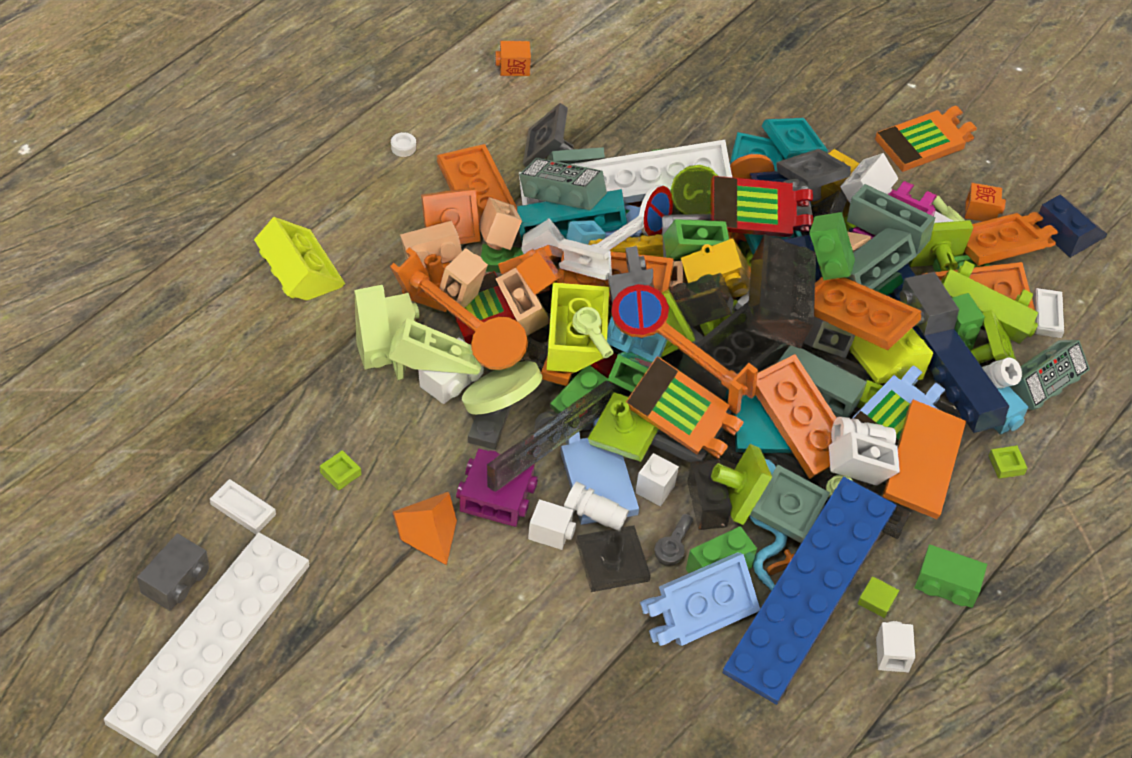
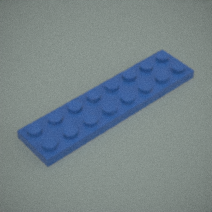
[722,476,896,705]

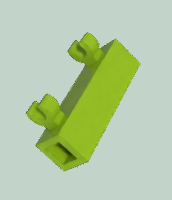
[941,260,1038,344]

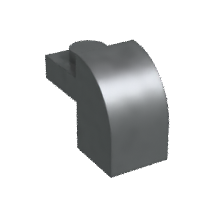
[608,246,654,304]

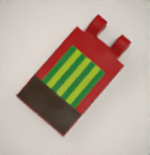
[711,176,813,238]
[454,271,517,344]

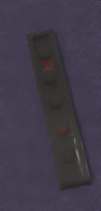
[487,380,614,492]

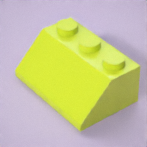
[254,217,345,301]
[547,283,609,372]
[849,328,933,384]

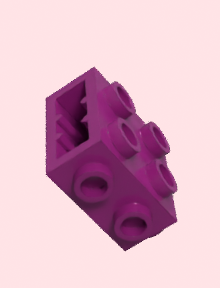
[456,448,538,527]

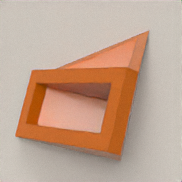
[393,492,457,565]

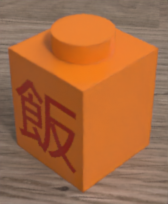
[495,41,531,76]
[965,183,1006,222]
[516,249,563,295]

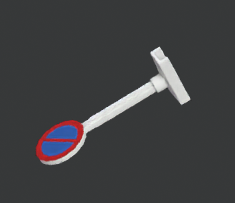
[558,185,673,280]

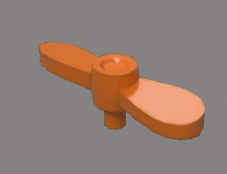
[767,549,794,575]

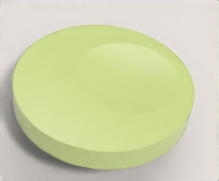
[462,361,542,414]

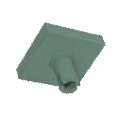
[546,147,605,164]
[750,465,830,543]

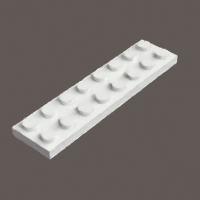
[519,140,732,205]
[104,532,309,756]

